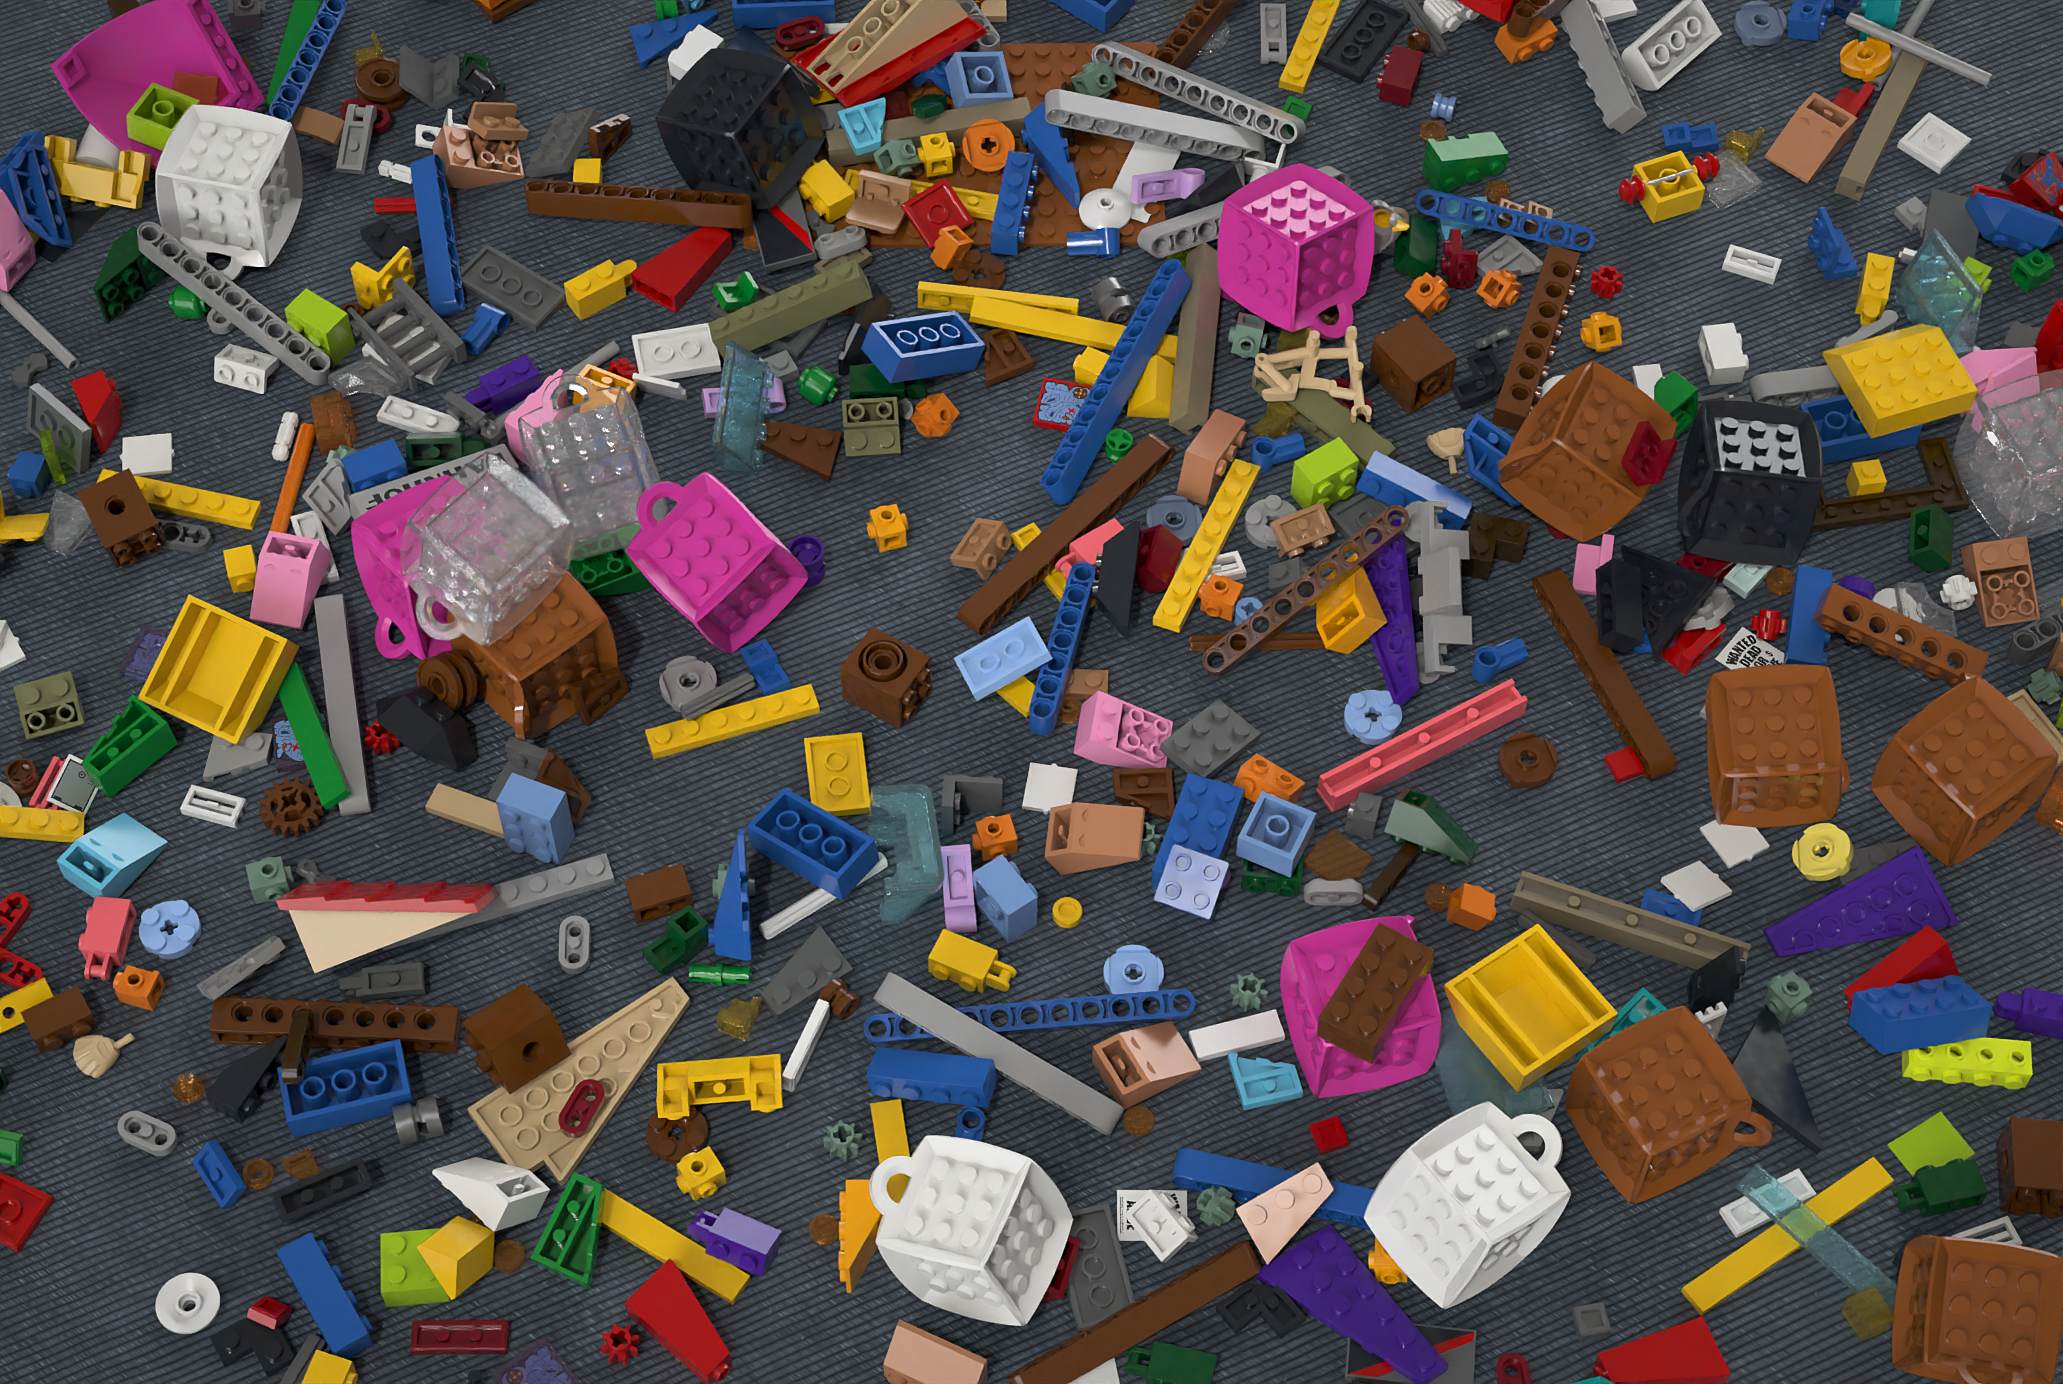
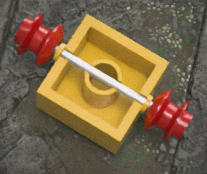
[1618,151,1720,223]

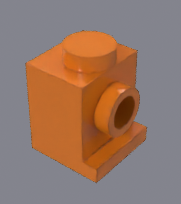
[930,225,974,270]
[113,965,166,1011]

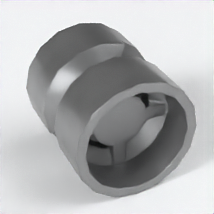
[1091,277,1137,326]
[392,1096,444,1146]

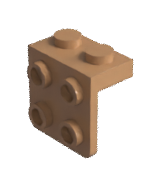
[845,169,913,234]

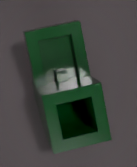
[642,904,709,976]

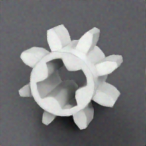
[1940,575,1978,610]

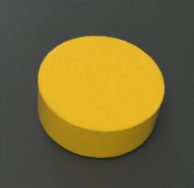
[1053,897,1082,928]

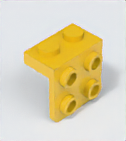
[350,246,416,310]
[0,490,51,544]

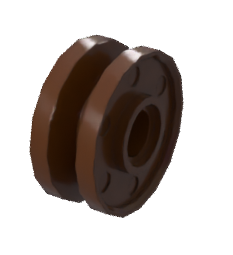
[355,57,411,113]
[416,650,477,711]

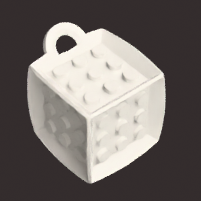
[155,105,303,282]
[1364,1101,1571,1309]
[869,1135,1073,1326]

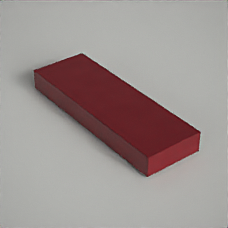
[410,1320,510,1355]

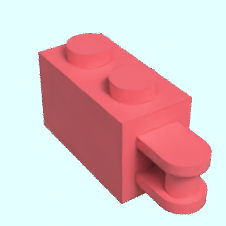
[1055,518,1124,580]
[79,896,137,981]

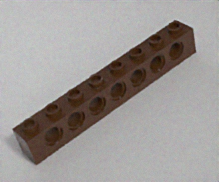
[1492,245,1583,431]
[209,995,462,1054]

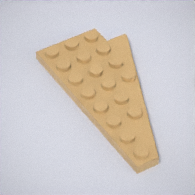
[467,977,690,1186]

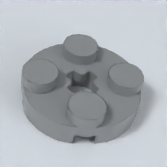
[1245,495,1297,550]
[1683,587,1735,631]
[659,656,718,712]

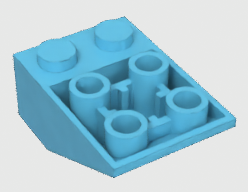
[56,813,169,898]

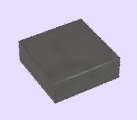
[1571,1302,1612,1341]

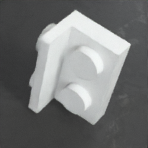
[214,344,279,394]
[1123,1189,1199,1263]

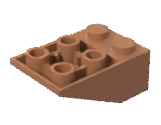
[1764,92,1857,184]
[432,125,524,189]
[1961,536,2040,628]
[1045,802,1145,875]
[1092,1021,1202,1110]

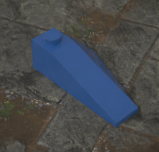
[1020,100,1080,209]

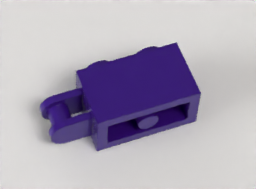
[465,354,542,416]
[1993,987,2063,1040]
[688,1208,782,1277]

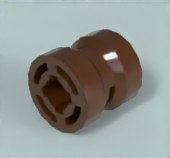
[5,758,41,798]
[819,978,861,1020]

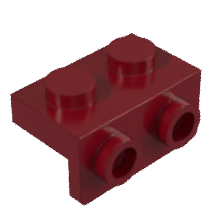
[1440,229,1478,289]
[1620,420,1678,486]

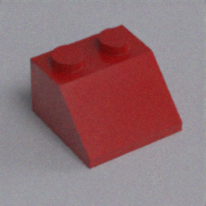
[71,370,124,454]

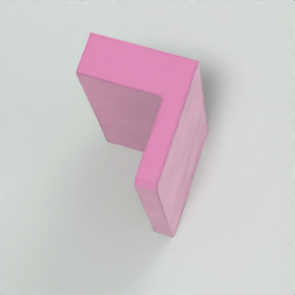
[1572,534,1614,596]

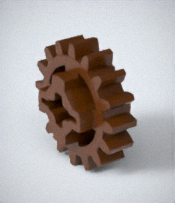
[259,777,324,839]

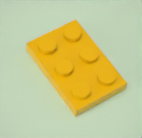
[804,732,871,817]

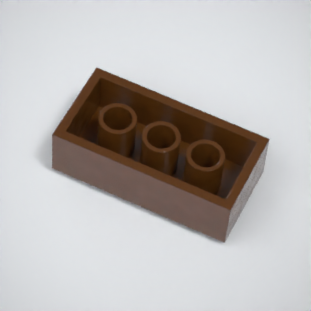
[1317,922,1435,1064]

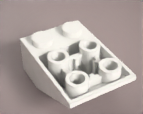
[432,1157,550,1232]

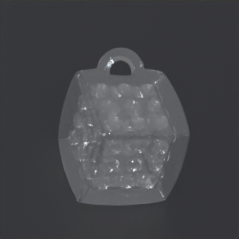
[1953,369,2063,540]
[518,374,668,561]
[400,452,574,646]

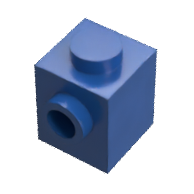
[8,451,53,498]

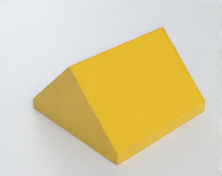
[1127,355,1175,418]
[417,1216,495,1300]

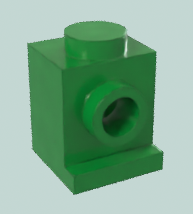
[2008,249,2055,293]

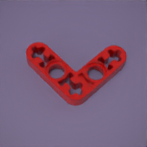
[0,892,44,990]

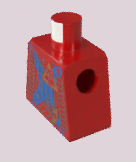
[2008,151,2063,219]

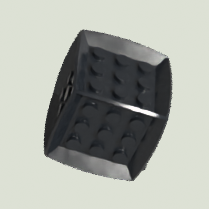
[655,48,825,210]
[1677,400,1823,566]

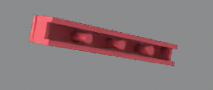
[1316,678,1528,813]

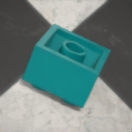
[1855,0,1902,42]

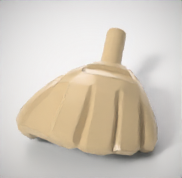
[1426,428,1465,475]
[73,1033,134,1078]

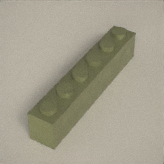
[708,258,873,362]
[1251,367,1396,475]

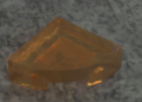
[280,1148,320,1180]

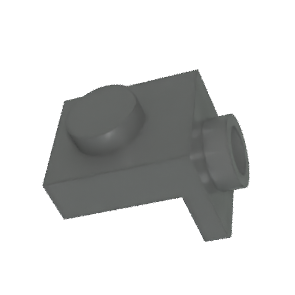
[1269,557,1312,595]

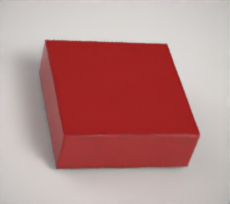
[1604,746,1645,784]
[1309,1116,1349,1156]
[247,1296,293,1330]

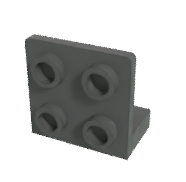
[399,45,459,111]
[487,736,564,803]
[941,774,1003,836]

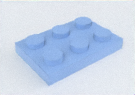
[954,616,1053,701]

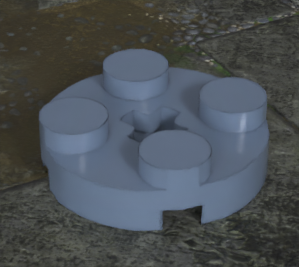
[1734,1,1787,47]
[1146,495,1202,547]

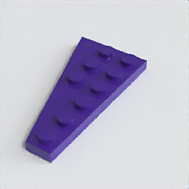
[1363,518,1419,706]
[1762,845,1960,957]
[1254,1224,1448,1384]

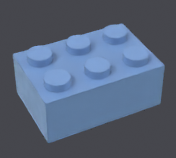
[496,773,575,865]

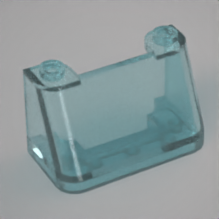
[867,783,944,926]

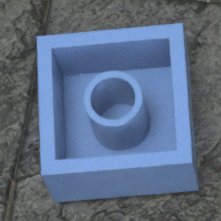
[945,51,1014,109]
[1236,791,1317,878]
[973,854,1038,944]

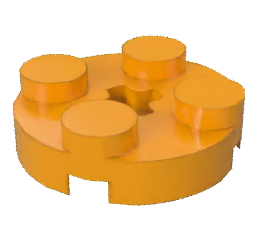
[1840,37,1893,82]

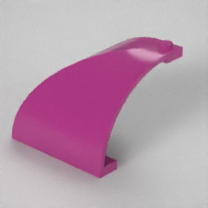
[50,0,265,170]

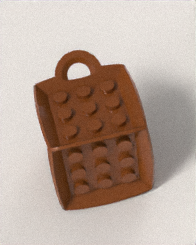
[1497,361,1678,543]
[447,548,618,740]
[1705,664,1850,828]
[1871,672,2058,867]
[1566,1005,1773,1204]
[1892,1235,2063,1384]

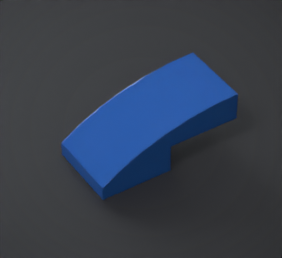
[1662,121,1719,152]
[740,638,792,697]

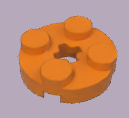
[962,119,1015,172]

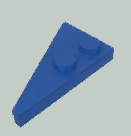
[629,9,718,69]

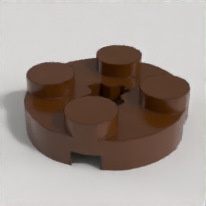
[952,250,1005,290]
[1498,732,1557,789]
[646,1105,709,1165]

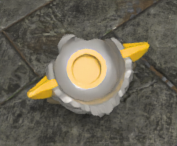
[1371,200,1410,256]

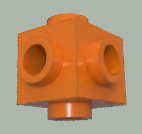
[1476,269,1523,309]
[1404,272,1451,320]
[910,393,960,438]
[1198,573,1244,622]
[971,814,1017,861]

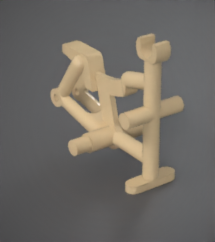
[1254,326,1372,423]

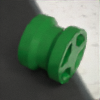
[654,0,679,21]
[1105,429,1133,463]

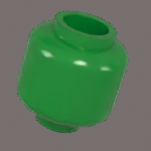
[169,284,211,319]
[796,366,839,406]

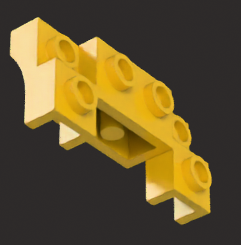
[44,135,151,209]
[656,1054,783,1120]

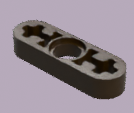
[1361,841,1421,912]
[281,1011,315,1085]

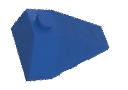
[708,828,752,961]

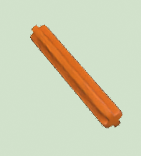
[270,423,316,534]

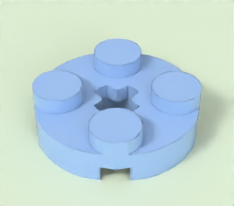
[1344,690,1402,745]
[139,900,202,959]
[1103,945,1164,1002]

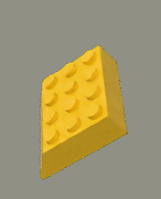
[1822,324,1978,439]
[138,595,300,745]
[1444,924,1618,1093]

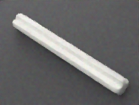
[759,852,888,939]

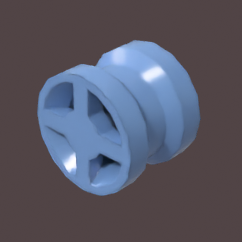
[1430,92,1457,122]
[1234,597,1263,631]

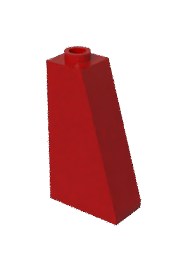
[631,226,733,314]
[1843,925,1960,1012]
[625,1258,732,1384]
[1593,1316,1731,1384]

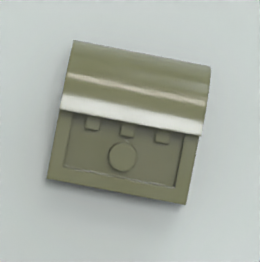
[842,397,901,459]
[13,671,86,741]

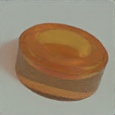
[1419,120,1446,144]
[493,1240,526,1273]

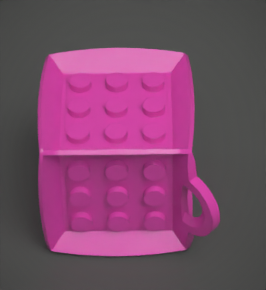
[1217,163,1375,340]
[626,472,809,653]
[351,475,513,660]
[1280,914,1442,1098]

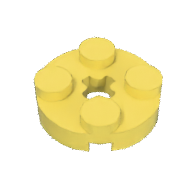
[1792,823,1853,881]

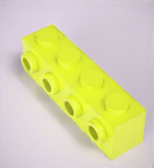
[1901,1037,2033,1089]

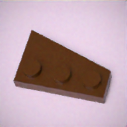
[755,419,842,483]

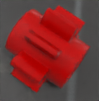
[1590,266,1623,299]
[607,358,639,382]
[1750,609,1787,640]
[365,719,401,755]
[600,1324,640,1366]

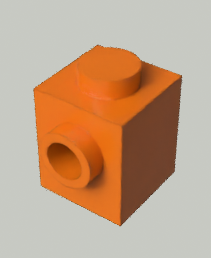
[1446,883,1496,932]

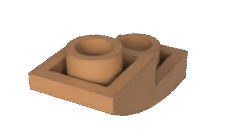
[291,106,345,146]
[1496,198,1553,232]

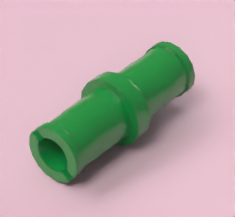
[689,963,752,986]

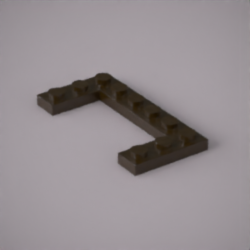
[1811,437,1970,532]

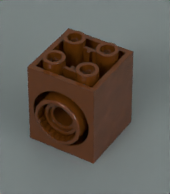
[1369,314,1457,415]
[77,468,167,568]
[840,626,933,729]
[462,983,572,1095]
[1996,1117,2063,1219]

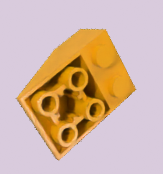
[1316,553,1387,654]
[839,1180,883,1293]

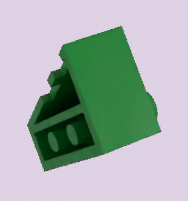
[1422,132,1509,192]
[81,694,178,798]
[531,1172,606,1290]

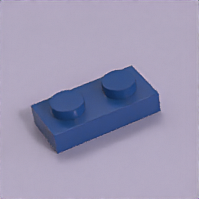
[1640,888,1703,927]
[192,1140,247,1209]

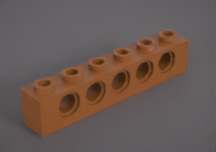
[1812,583,1989,688]

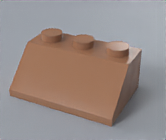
[883,1320,987,1384]

